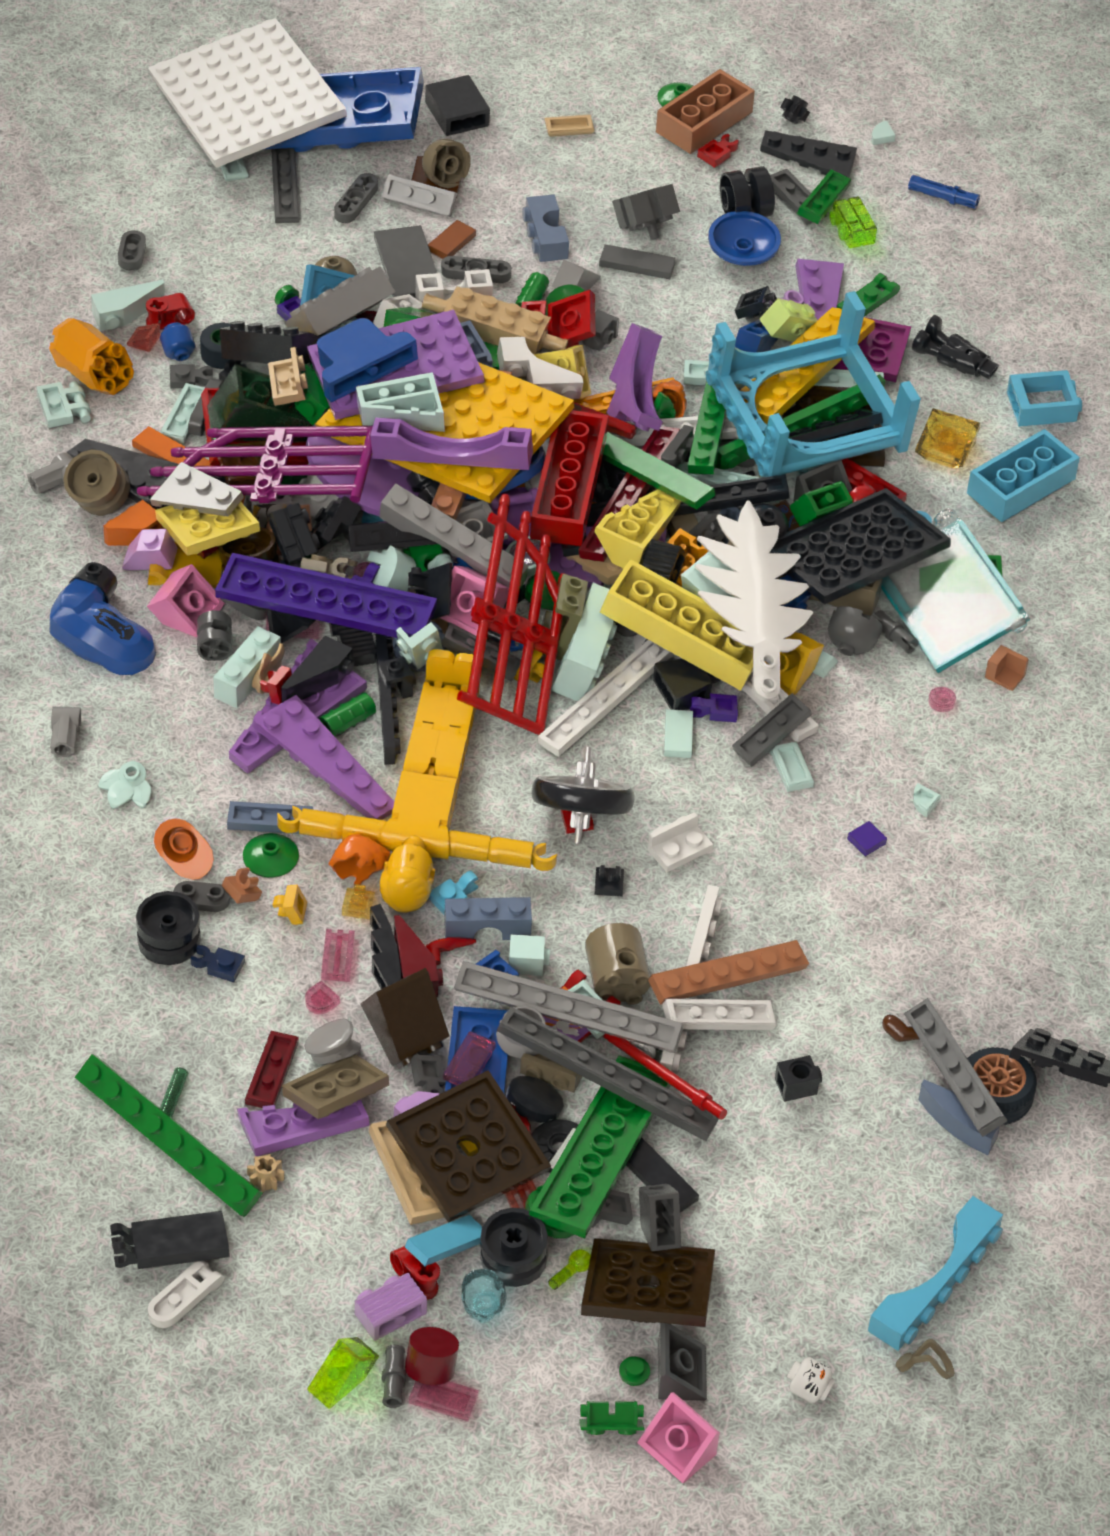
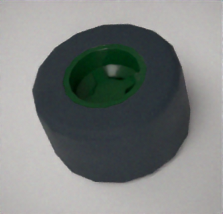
[200,322,242,369]

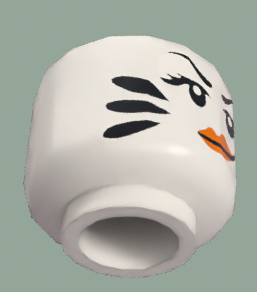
[787,1357,835,1404]

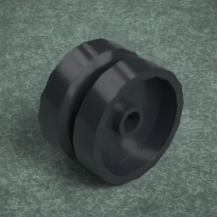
[136,891,201,965]
[480,1208,548,1287]

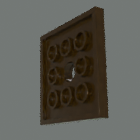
[386,1070,551,1223]
[581,1238,715,1327]

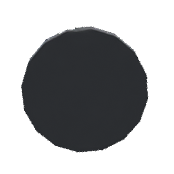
[505,1076,564,1123]

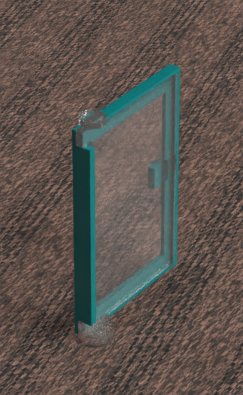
[881,509,1030,673]

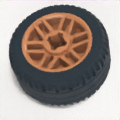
[967,1047,1037,1125]

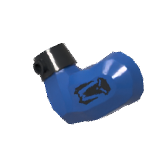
[49,562,156,675]

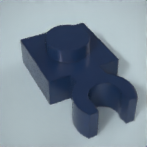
[190,945,245,983]

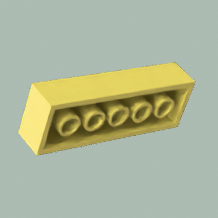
[600,559,753,691]

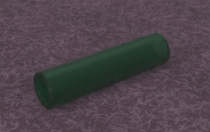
[160,1067,189,1117]

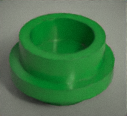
[619,1356,650,1386]

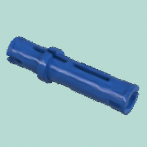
[908,175,980,209]

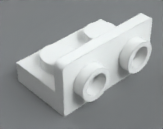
[648,812,713,873]

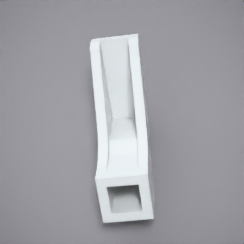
[497,337,584,399]

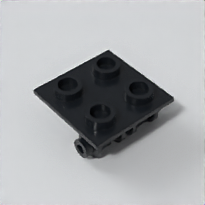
[407,563,452,620]

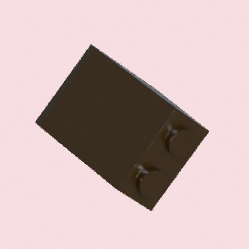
[360,968,450,1067]

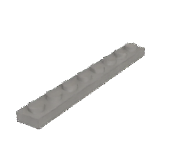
[454,961,684,1053]

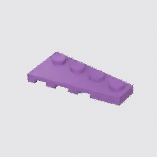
[237,1100,369,1156]

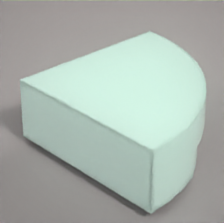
[871,121,895,145]
[913,783,941,817]

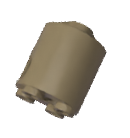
[585,923,651,1005]

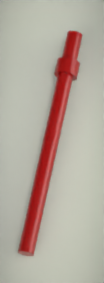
[602,1033,727,1120]

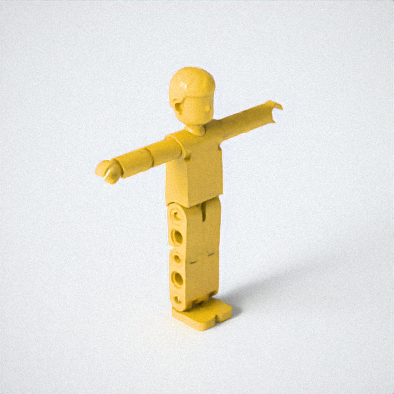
[277,649,557,913]

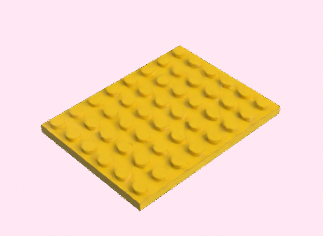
[315,362,574,503]

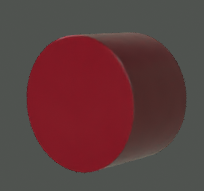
[405,1327,459,1385]

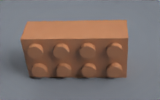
[656,69,755,154]

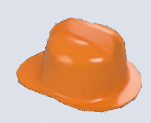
[154,818,214,880]

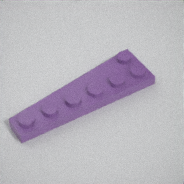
[252,695,394,820]

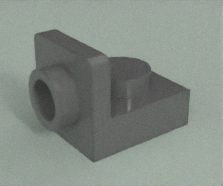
[591,1190,633,1228]

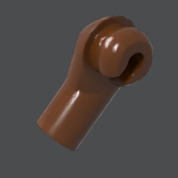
[882,1014,920,1042]

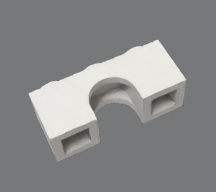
[415,269,493,313]

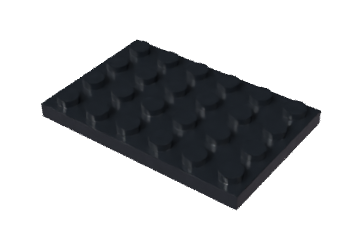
[769,488,951,605]

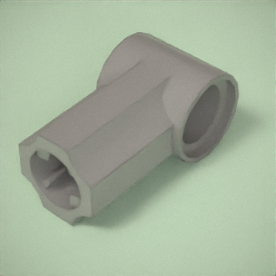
[27,452,73,494]
[50,706,81,757]

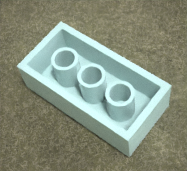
[551,583,617,701]

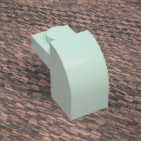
[367,545,416,592]

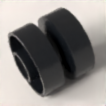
[720,166,775,217]

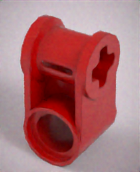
[146,293,195,331]
[389,1246,440,1300]

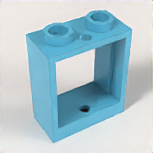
[1007,370,1082,427]

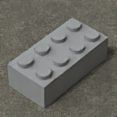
[284,266,395,336]

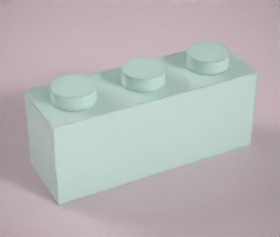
[213,626,281,708]

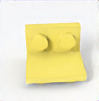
[533,345,591,400]

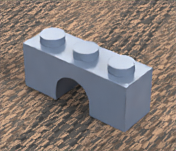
[522,194,569,262]
[444,897,532,940]

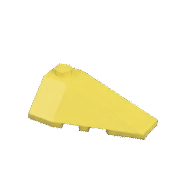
[595,489,681,569]

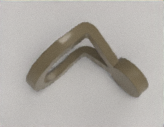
[896,1339,955,1379]

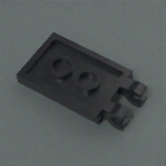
[110,1211,230,1269]

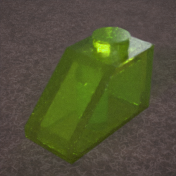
[307,1337,379,1409]

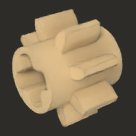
[247,1154,285,1193]

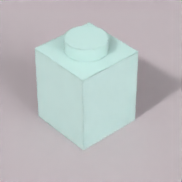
[509,935,550,976]

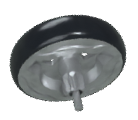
[531,746,634,844]

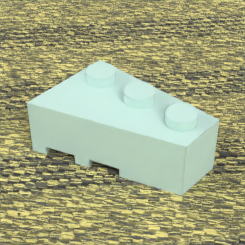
[356,372,445,432]

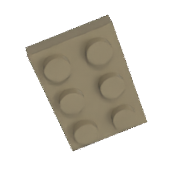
[282,1054,389,1119]

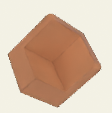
[985,645,1029,691]

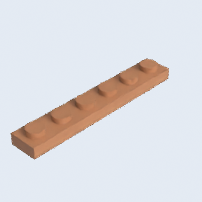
[648,940,809,1005]

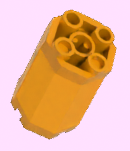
[49,318,134,395]

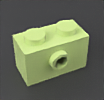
[760,298,817,342]

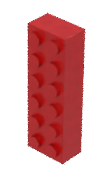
[530,410,609,546]

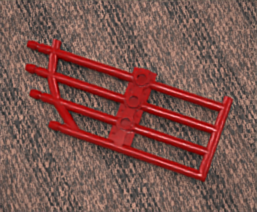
[457,494,565,735]

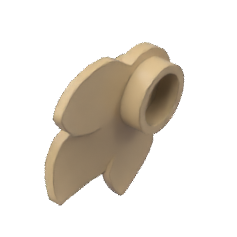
[252,643,285,694]

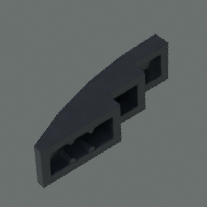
[370,904,401,989]

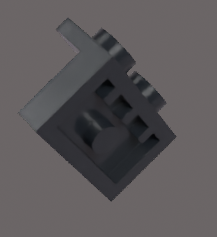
[734,286,777,319]

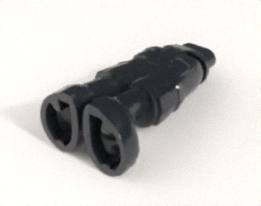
[912,315,999,379]

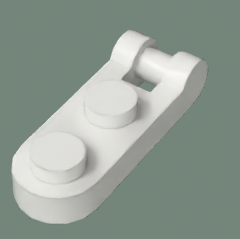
[148,1261,225,1328]

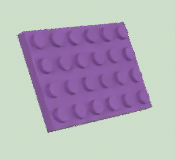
[307,310,484,420]

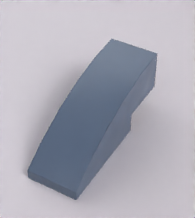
[918,1079,1000,1155]

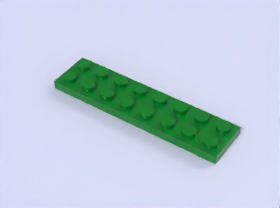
[528,1055,670,1239]

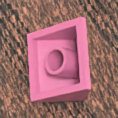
[637,1392,720,1483]

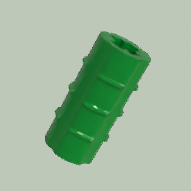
[515,272,550,307]
[319,692,376,737]

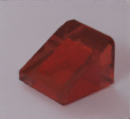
[127,324,160,352]

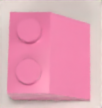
[147,564,225,637]
[440,566,509,636]

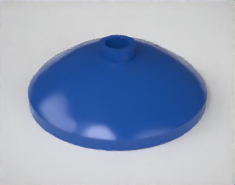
[708,211,781,266]

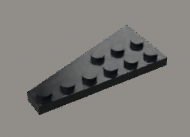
[67,438,227,510]
[1009,1028,1110,1088]

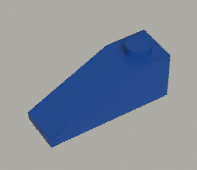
[735,319,779,352]

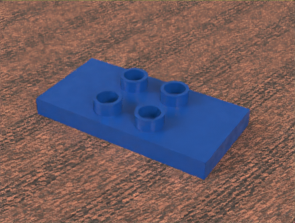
[262,67,424,152]

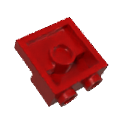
[547,289,596,349]

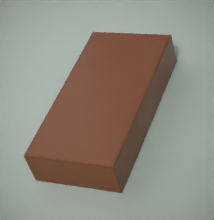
[428,220,476,259]

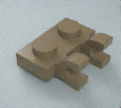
[300,554,358,579]

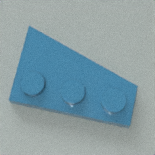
[300,264,355,305]

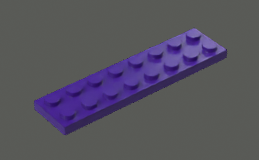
[215,553,437,638]

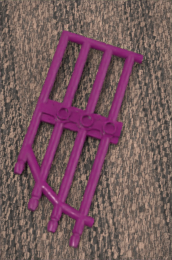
[137,426,373,503]

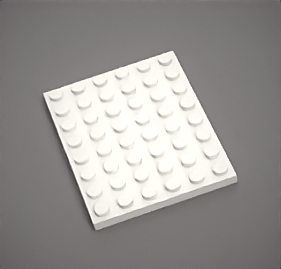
[148,18,347,168]

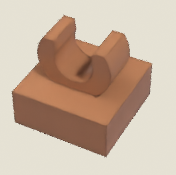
[221,867,262,904]

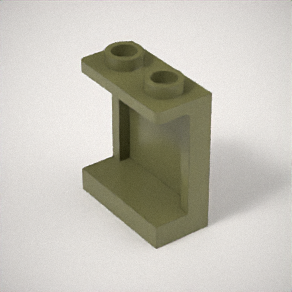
[542,574,588,661]

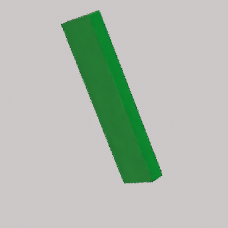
[797,170,851,224]

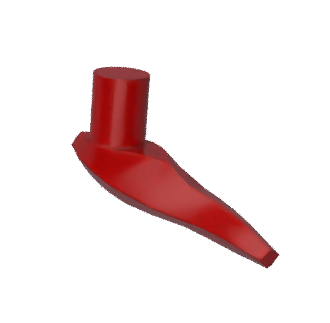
[425,937,476,965]

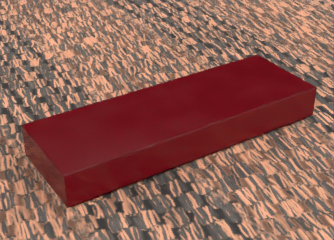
[245,1030,299,1108]

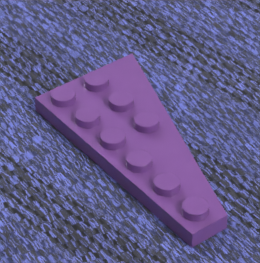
[229,639,367,774]

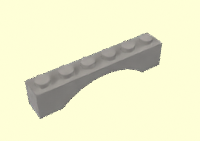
[379,484,529,588]

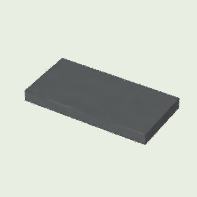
[374,225,437,298]

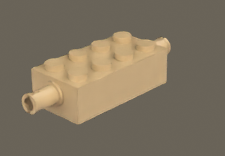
[421,286,568,354]

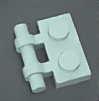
[36,381,91,428]

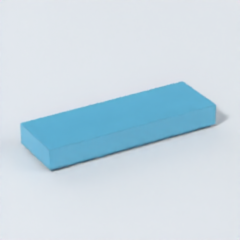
[405,1215,482,1266]

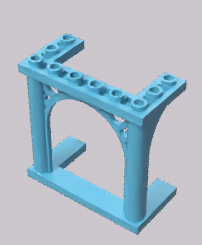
[705,291,921,477]

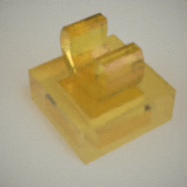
[342,884,375,920]

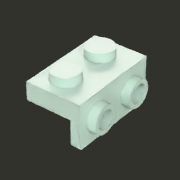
[396,622,443,670]

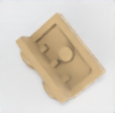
[268,347,308,406]

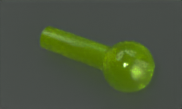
[548,1249,591,1290]

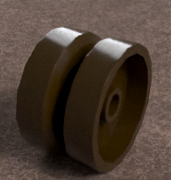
[218,527,280,572]

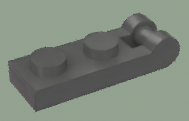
[661,425,694,468]

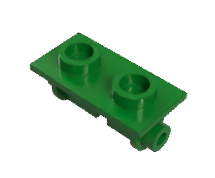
[579,1401,644,1435]

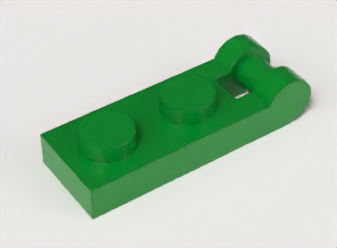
[837,273,900,317]

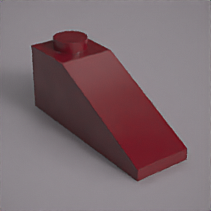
[394,915,443,997]

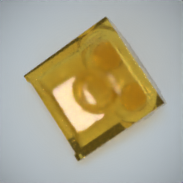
[915,408,980,468]

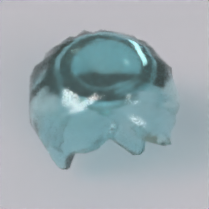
[461,1269,507,1323]

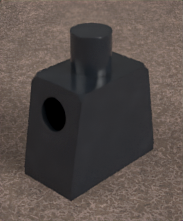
[653,659,721,711]

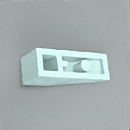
[91,280,165,331]

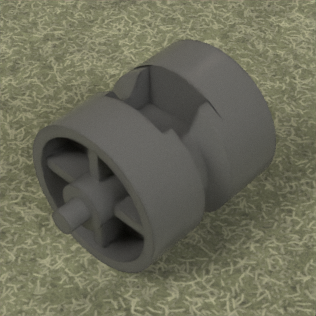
[197,610,232,661]

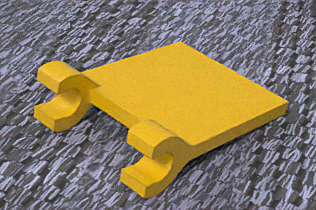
[148,541,222,588]

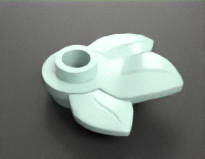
[98,761,151,809]

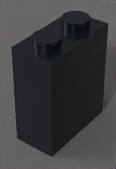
[425,75,490,136]

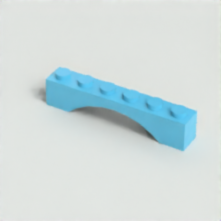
[868,1196,1003,1351]

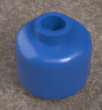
[160,322,196,361]

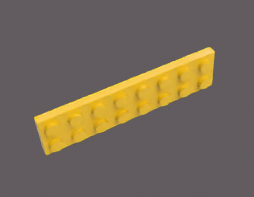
[740,307,875,424]

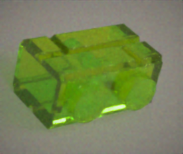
[830,196,877,249]

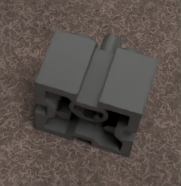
[612,184,680,240]

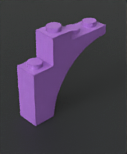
[606,323,663,432]

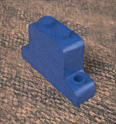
[317,318,418,403]

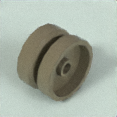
[63,449,130,516]

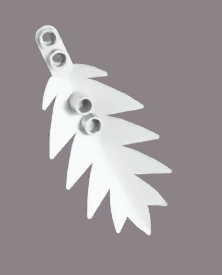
[695,500,813,701]

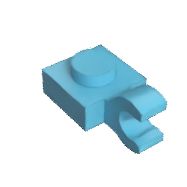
[429,870,478,914]

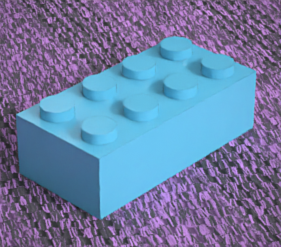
[967,429,1080,522]

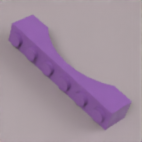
[370,417,533,470]

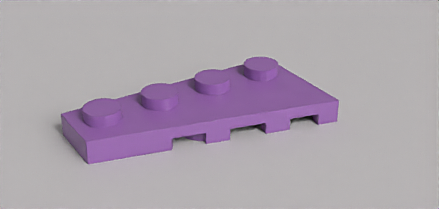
[795,259,844,320]

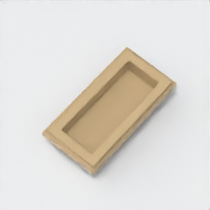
[544,115,594,137]

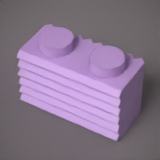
[355,1273,427,1341]

